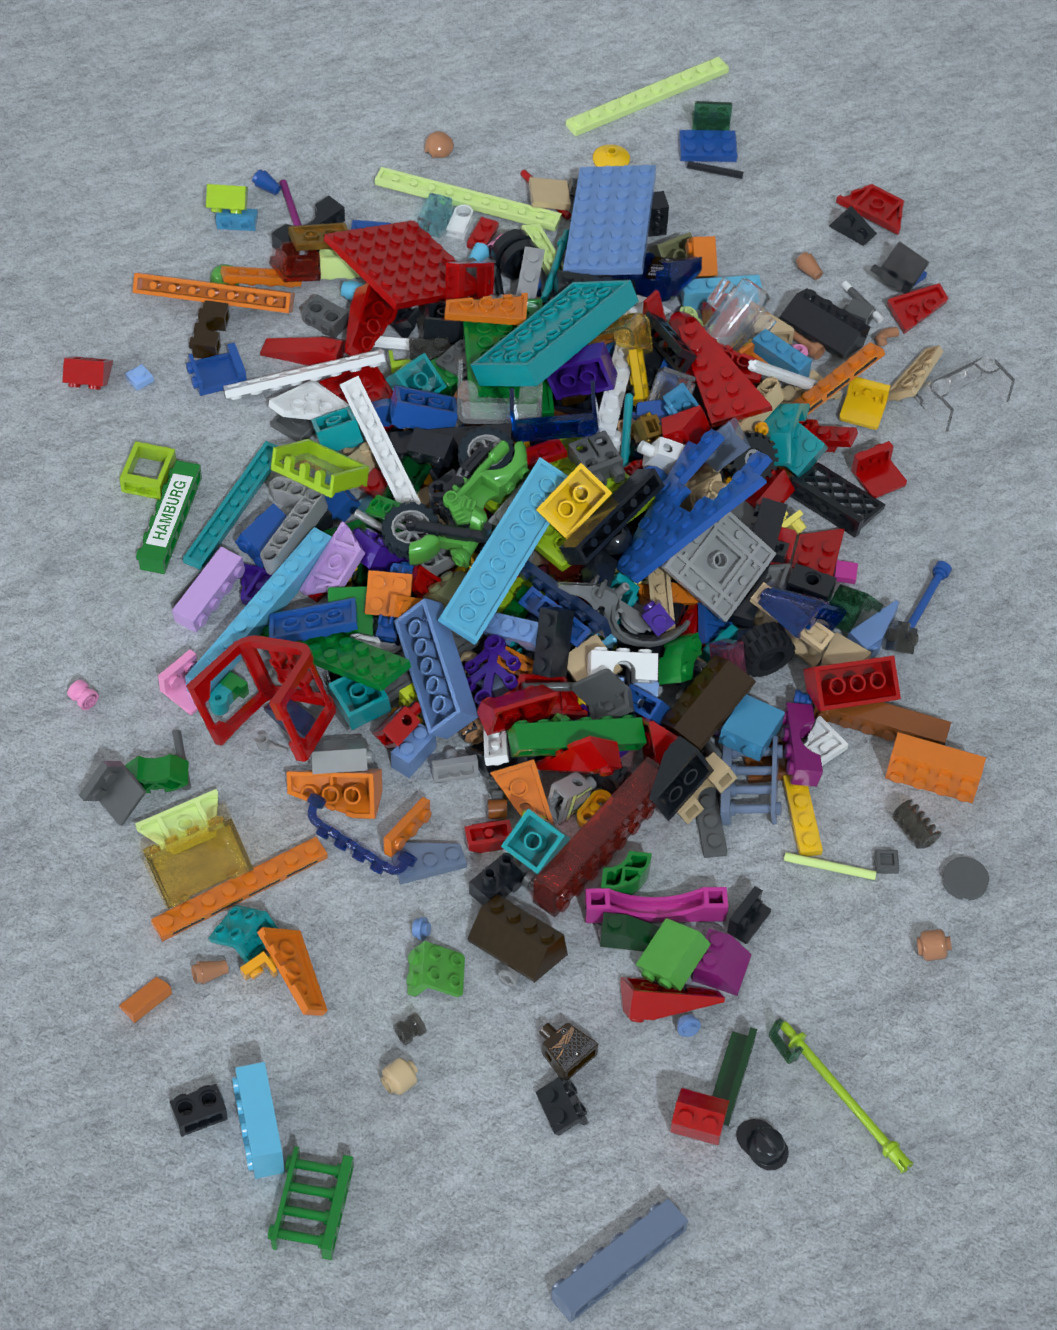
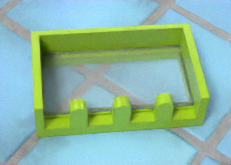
[271,439,369,498]

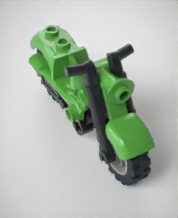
[382,427,530,568]

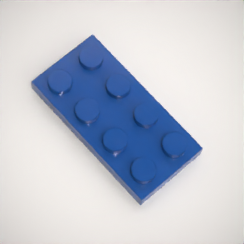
[269,598,358,641]

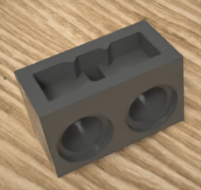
[302,294,349,338]

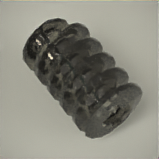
[892,799,942,849]

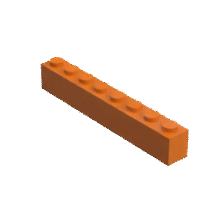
[133,272,295,313]

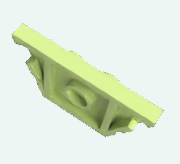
[135,789,218,855]

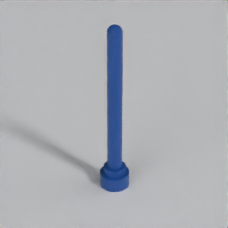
[900,561,952,642]

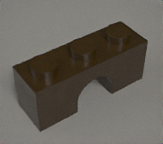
[189,300,230,359]

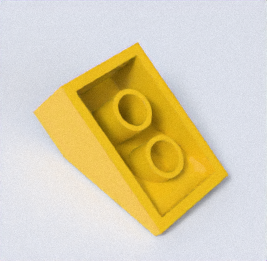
[536,463,612,540]

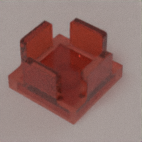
[269,242,321,282]

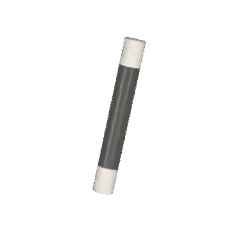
[841,281,884,323]

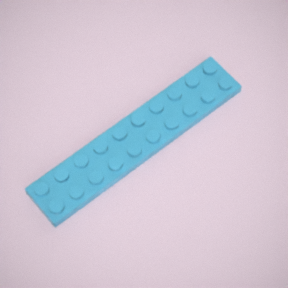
[437,458,568,645]

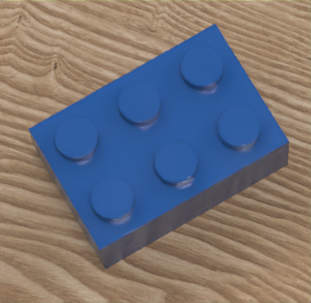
[389,385,459,430]

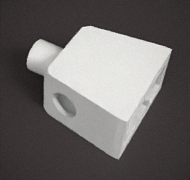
[637,437,685,475]

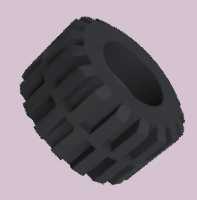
[735,622,796,677]

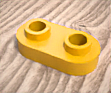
[576,789,613,829]

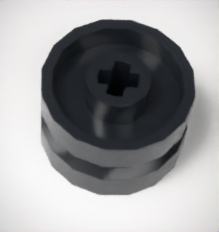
[491,229,539,280]

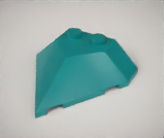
[764,404,810,466]

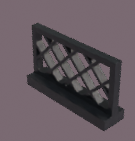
[790,462,886,537]

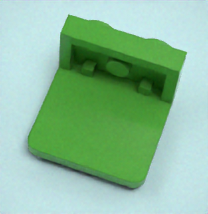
[406,941,465,997]

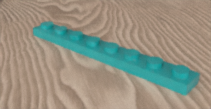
[183,441,278,570]

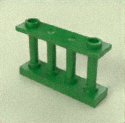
[268,1146,354,1260]

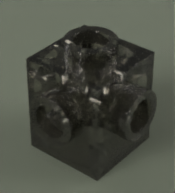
[885,621,919,654]

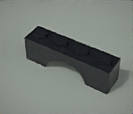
[271,195,345,259]

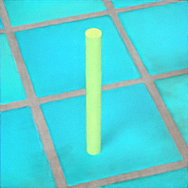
[784,852,877,880]

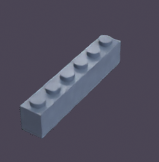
[551,1199,688,1323]

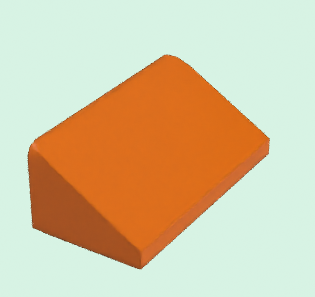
[119,977,172,1023]

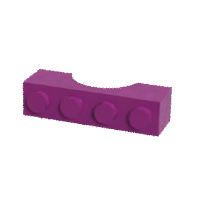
[781,702,823,787]

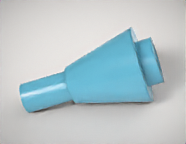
[468,243,490,261]

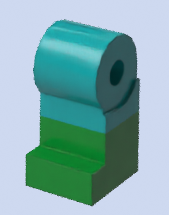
[209,671,249,715]

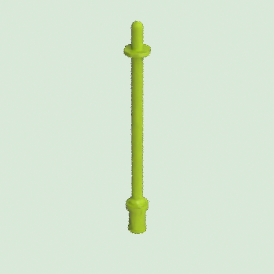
[780,1021,914,1174]

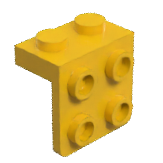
[839,377,891,430]

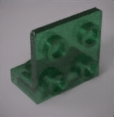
[692,101,732,130]
[820,584,883,633]

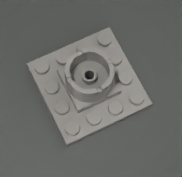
[661,498,777,622]

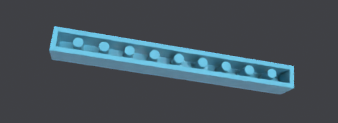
[185,527,332,693]

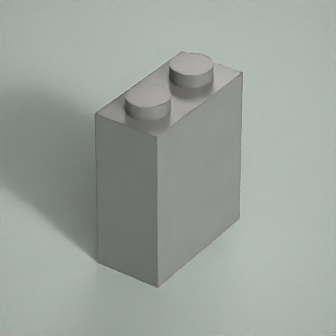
[311,738,372,774]

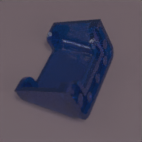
[611,252,702,302]
[758,587,847,638]

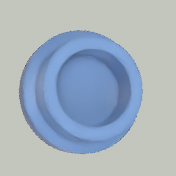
[412,917,431,941]
[677,1015,701,1037]

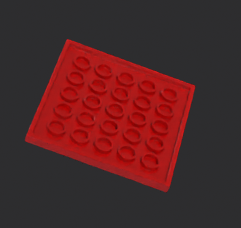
[324,220,477,310]

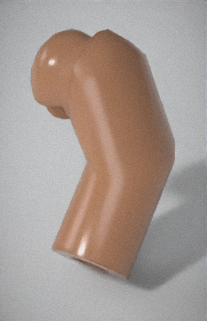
[875,327,899,347]

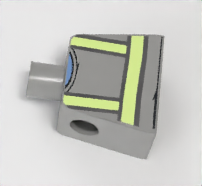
[547,772,596,826]

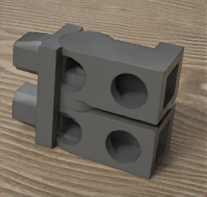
[568,430,625,486]

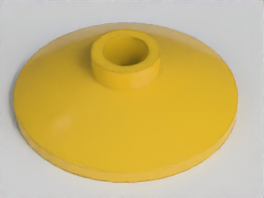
[593,144,630,167]

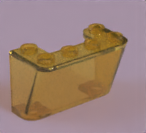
[140,815,254,909]

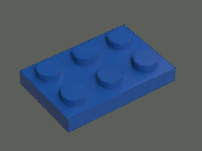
[679,130,737,162]

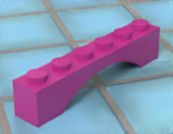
[585,887,728,923]

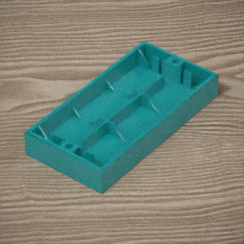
[470,280,639,387]

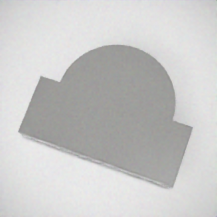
[617,599,652,634]

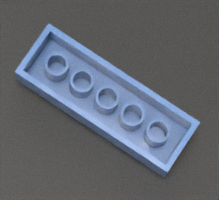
[394,598,478,739]

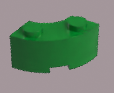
[658,632,702,685]
[125,754,189,794]
[601,851,652,895]

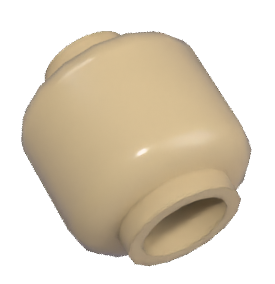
[380,1058,418,1095]

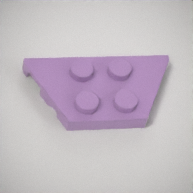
[299,522,365,595]

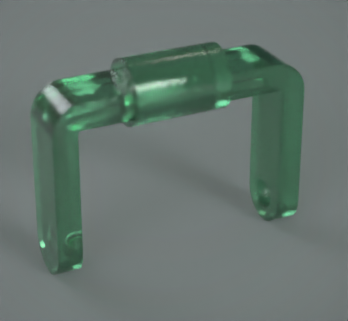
[769,1018,803,1064]

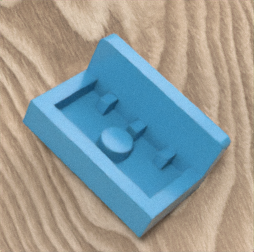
[663,383,699,415]

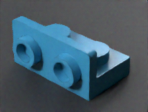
[216,209,258,231]

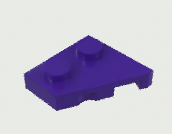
[241,563,272,605]

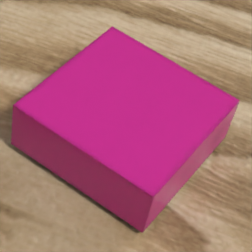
[835,560,858,584]

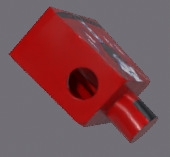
[372,700,422,749]

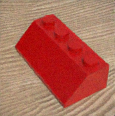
[803,656,901,711]

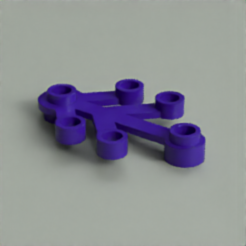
[464,635,521,707]

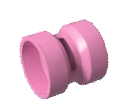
[67,679,99,710]

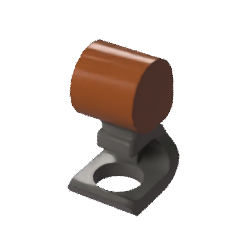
[487,776,507,819]

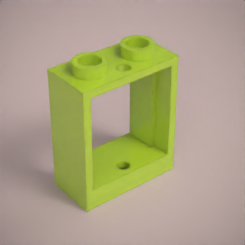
[119,441,177,500]

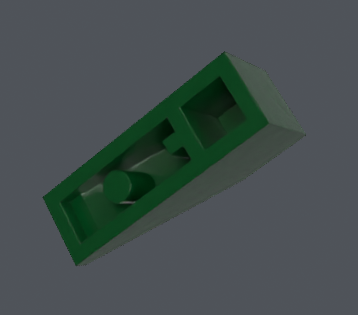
[600,912,660,952]

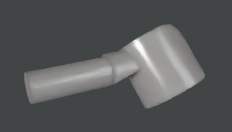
[256,733,288,754]

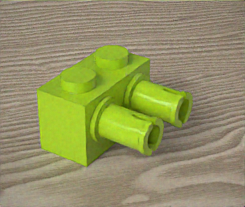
[206,184,248,214]

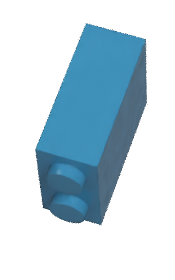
[719,694,785,761]

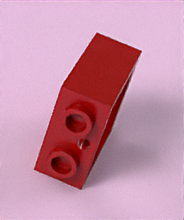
[445,261,494,303]

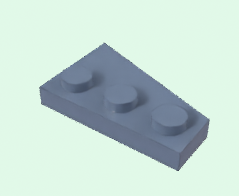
[391,842,467,885]

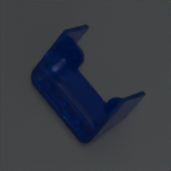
[509,381,600,442]

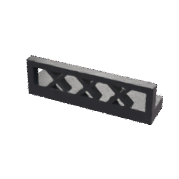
[644,311,697,377]

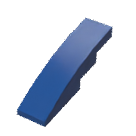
[518,586,592,648]

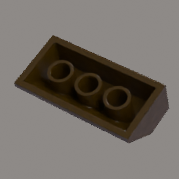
[660,655,756,750]
[468,895,568,983]

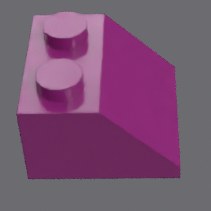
[692,928,752,996]

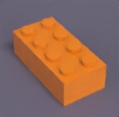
[885,732,986,803]

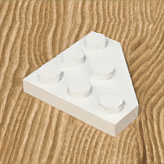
[268,381,355,420]

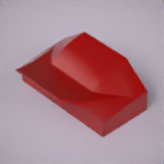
[464,819,512,854]

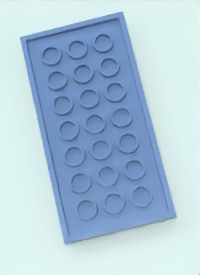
[563,165,657,275]

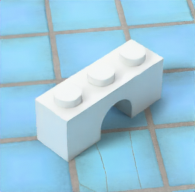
[587,647,658,684]

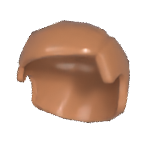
[424,131,454,158]

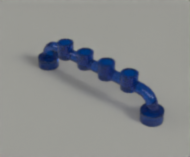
[307,792,418,875]

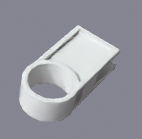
[446,205,473,240]

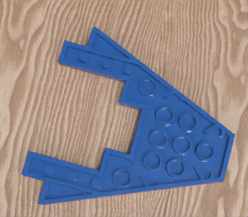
[616,429,772,584]

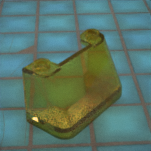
[587,313,653,354]

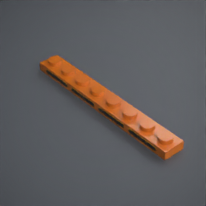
[791,342,885,422]
[151,837,328,942]

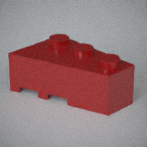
[745,469,795,508]

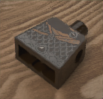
[539,1023,599,1081]

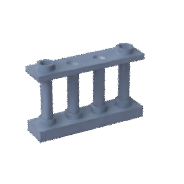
[720,736,783,825]

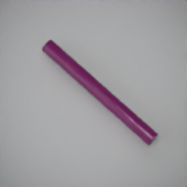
[279,179,302,226]

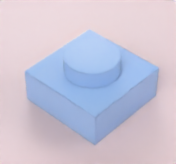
[125,364,154,391]

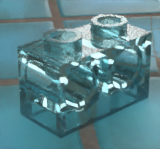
[417,192,454,238]

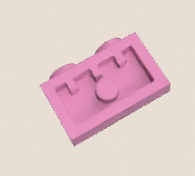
[158,649,209,715]

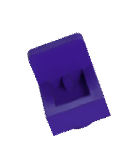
[641,599,675,637]

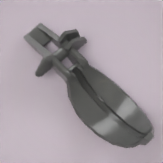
[556,575,691,647]

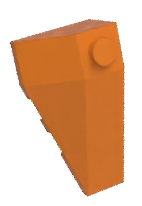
[287,768,382,819]

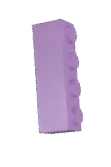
[172,547,245,633]

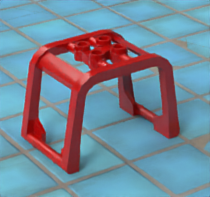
[186,636,336,762]

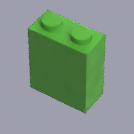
[636,918,711,991]

